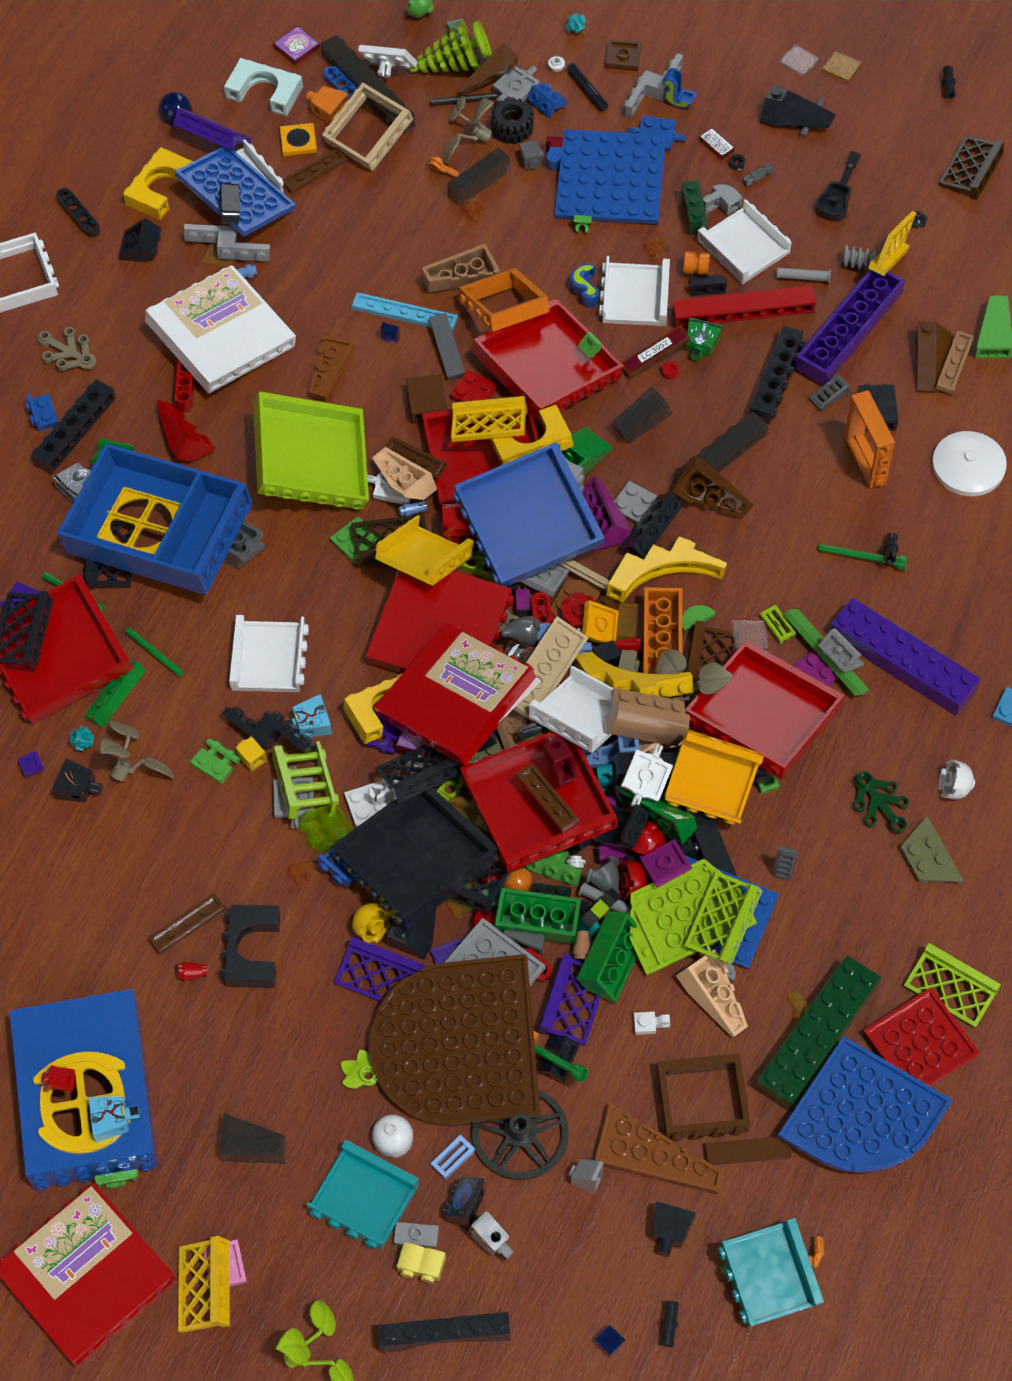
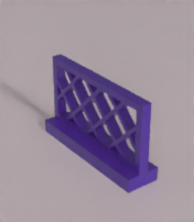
[173,108,252,149]
[334,937,427,1002]
[537,953,601,1047]

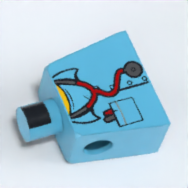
[285,694,332,737]
[89,1096,140,1143]

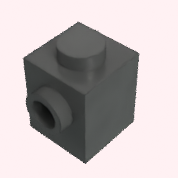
[520,140,544,170]

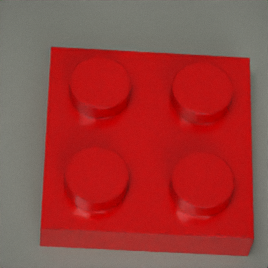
[450,370,499,403]

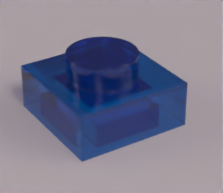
[380,322,400,343]
[594,1325,625,1357]

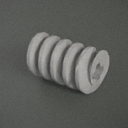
[842,244,877,271]

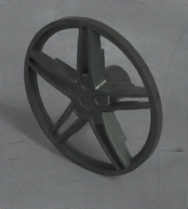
[472,1090,569,1180]

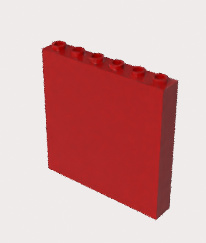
[366,570,514,674]

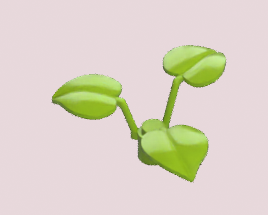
[276,1300,354,1381]

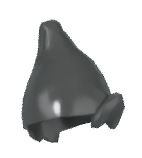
[501,616,541,647]
[585,856,620,895]

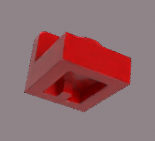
[41,1066,75,1092]

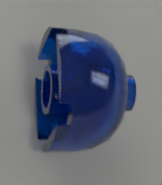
[159,92,193,126]

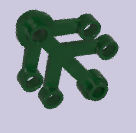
[853,771,909,834]

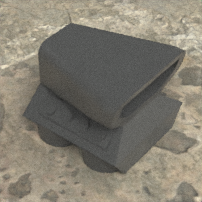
[224,522,266,569]

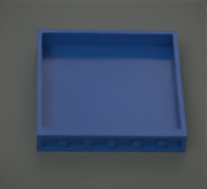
[453,442,605,587]

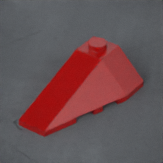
[156,400,216,462]

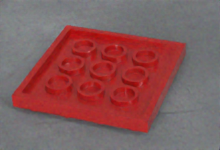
[863,987,980,1087]

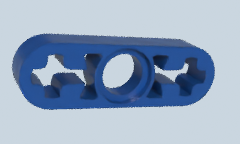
[324,66,358,99]

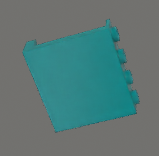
[307,1140,420,1250]
[718,1218,824,1328]

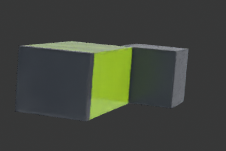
[581,888,621,928]

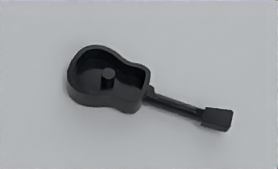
[816,151,861,222]

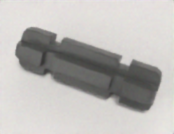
[743,163,773,186]

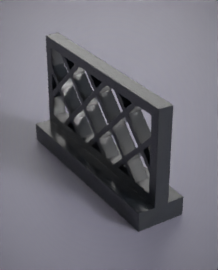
[85,521,134,590]
[0,591,54,669]
[375,744,464,804]
[449,864,511,914]

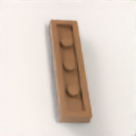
[935,330,974,395]

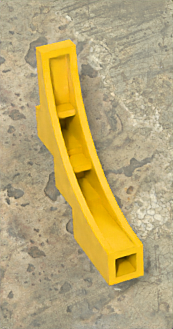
[606,536,727,602]
[574,651,693,698]

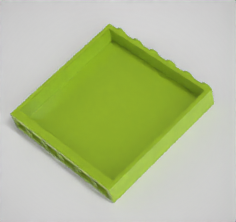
[253,391,369,510]

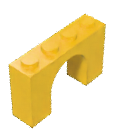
[123,147,193,220]
[490,405,574,465]
[343,674,402,744]

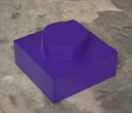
[18,751,44,777]

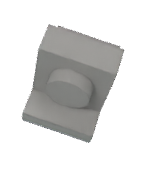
[703,184,742,216]

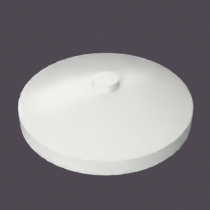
[932,431,1007,496]

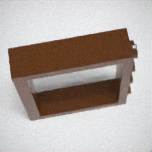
[657,1053,751,1141]

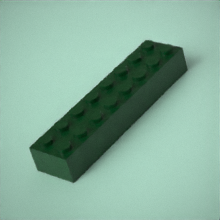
[755,955,881,1112]

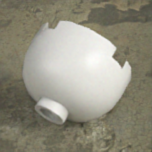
[938,759,975,800]
[372,1114,413,1158]

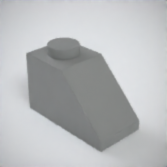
[569,1159,603,1194]

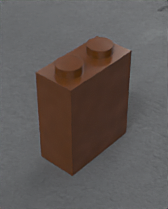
[406,374,448,424]

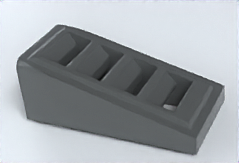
[809,375,850,411]
[772,846,798,881]
[504,930,545,956]

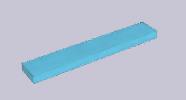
[352,292,458,333]

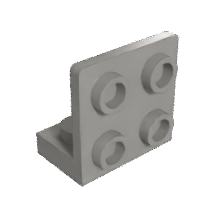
[818,628,864,672]

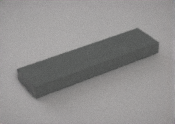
[429,313,465,380]

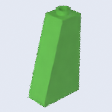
[975,295,1012,359]

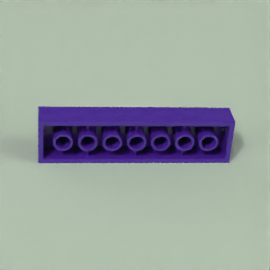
[795,269,905,386]
[829,597,981,716]

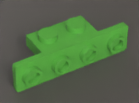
[523,850,582,886]

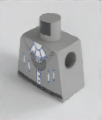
[53,463,94,503]
[467,1211,514,1261]

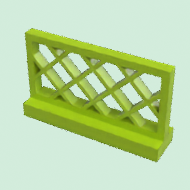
[685,871,762,966]
[904,943,1001,1029]

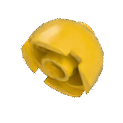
[352,903,392,944]

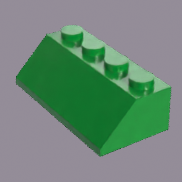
[615,785,697,845]
[495,888,581,945]
[577,911,638,1003]

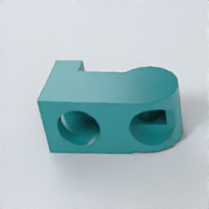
[596,764,616,793]

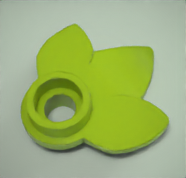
[341,1050,377,1089]

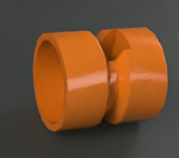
[683,251,710,276]

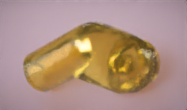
[789,991,808,1022]

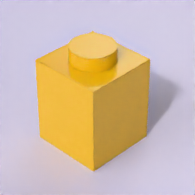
[236,736,267,772]

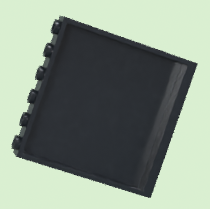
[330,788,500,929]

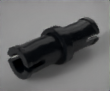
[942,65,956,99]
[883,533,899,564]
[660,1301,679,1348]

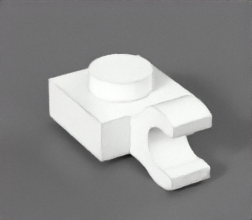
[634,1012,670,1035]

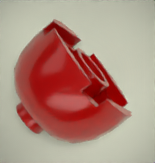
[629,822,666,855]
[618,861,652,900]

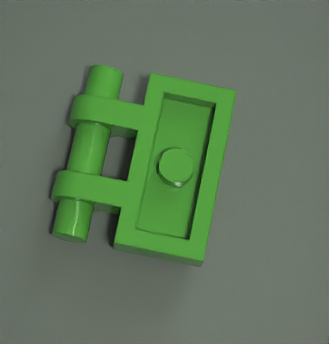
[190,738,241,785]

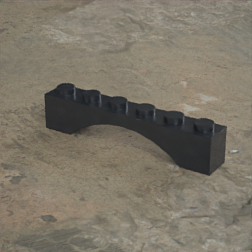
[378,1312,511,1353]

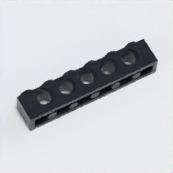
[749,325,806,424]
[31,379,116,475]

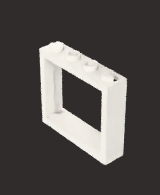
[0,232,59,313]

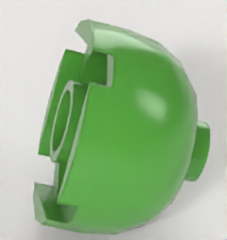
[404,0,435,18]

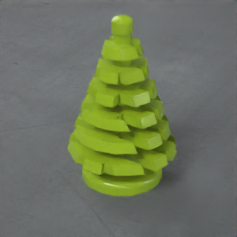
[409,20,492,73]

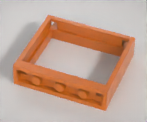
[458,268,549,332]
[844,390,895,489]

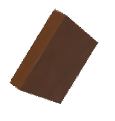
[605,39,642,71]

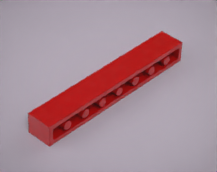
[672,285,816,328]

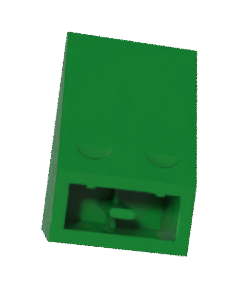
[561,427,613,476]

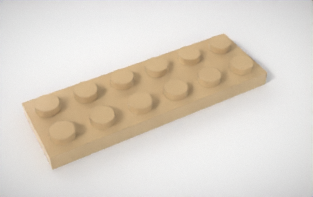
[514,616,589,722]

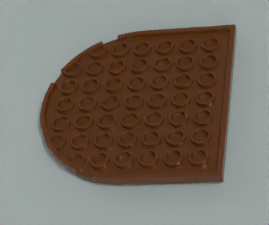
[369,954,541,1125]

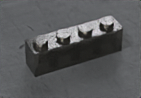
[447,147,510,207]

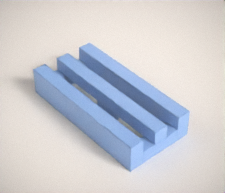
[431,1135,475,1180]

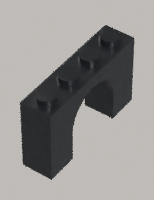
[221,905,281,988]

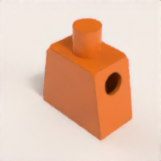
[306,86,349,125]

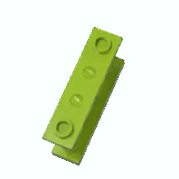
[273,741,339,819]

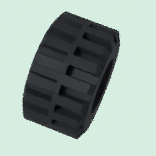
[491,97,534,144]

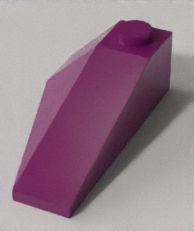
[583,475,632,550]

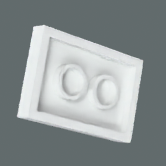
[358,45,417,78]
[344,780,401,827]

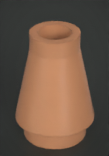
[572,931,591,961]

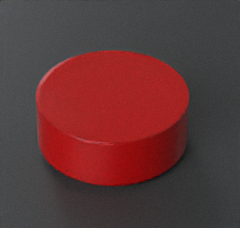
[661,361,679,380]

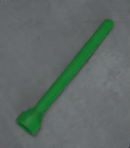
[818,544,908,571]
[535,1044,589,1083]

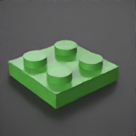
[330,517,382,565]

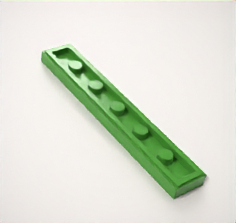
[784,609,869,696]

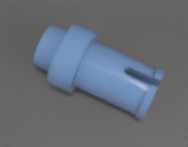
[236,264,258,278]
[398,500,427,517]

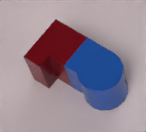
[546,136,563,170]

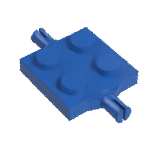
[628,116,686,152]

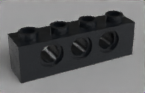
[620,493,683,559]

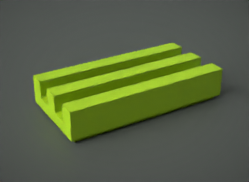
[760,605,796,644]

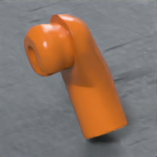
[808,1236,824,1268]

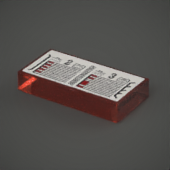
[699,128,735,160]

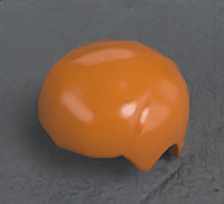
[503,867,533,892]

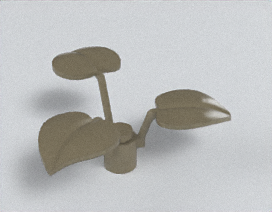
[443,96,494,165]
[656,649,733,702]
[99,720,174,781]

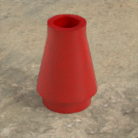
[615,636,643,653]
[178,961,207,981]

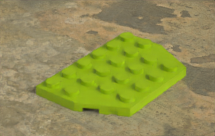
[630,859,757,976]

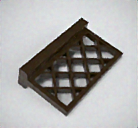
[939,135,1004,200]
[351,514,427,567]

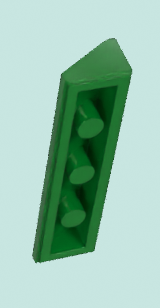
[83,660,145,728]

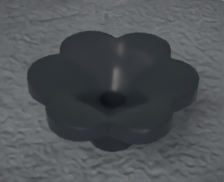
[908,210,928,229]

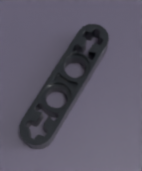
[56,188,100,238]

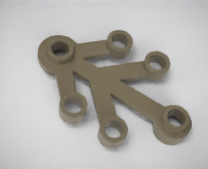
[38,327,97,371]

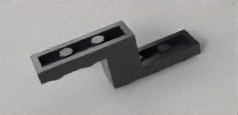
[223,706,316,752]

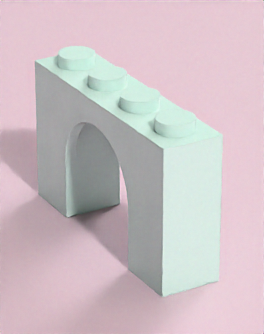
[224,58,303,116]

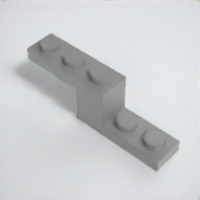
[624,53,683,119]
[184,224,270,262]

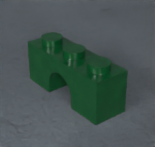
[681,180,707,236]

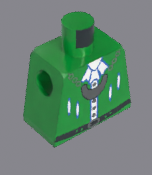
[686,318,723,361]

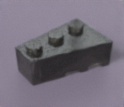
[611,386,673,443]
[220,1113,287,1164]

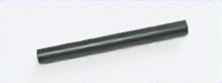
[430,92,498,106]

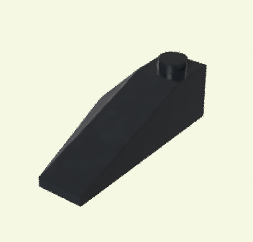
[760,86,836,128]
[387,908,436,960]

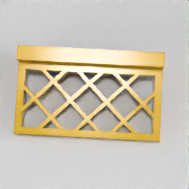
[868,211,917,276]
[451,396,527,442]
[178,1236,230,1333]

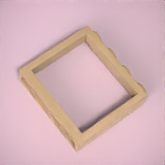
[322,83,413,172]

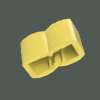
[397,1242,446,1284]

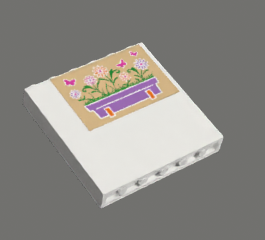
[145,265,296,394]

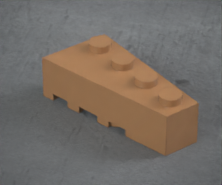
[421,244,500,293]

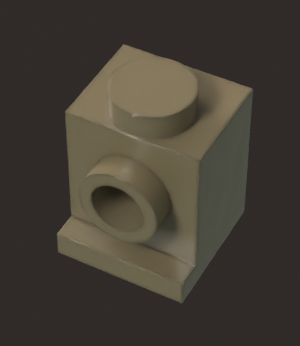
[618,650,640,672]

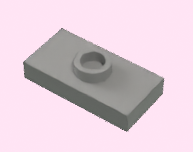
[394,1222,439,1249]

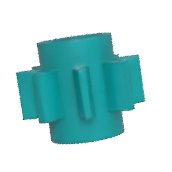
[565,13,587,33]
[70,726,94,751]

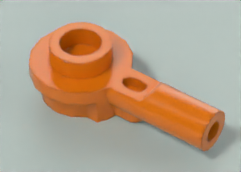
[428,156,460,179]

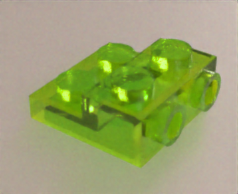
[300,805,353,852]

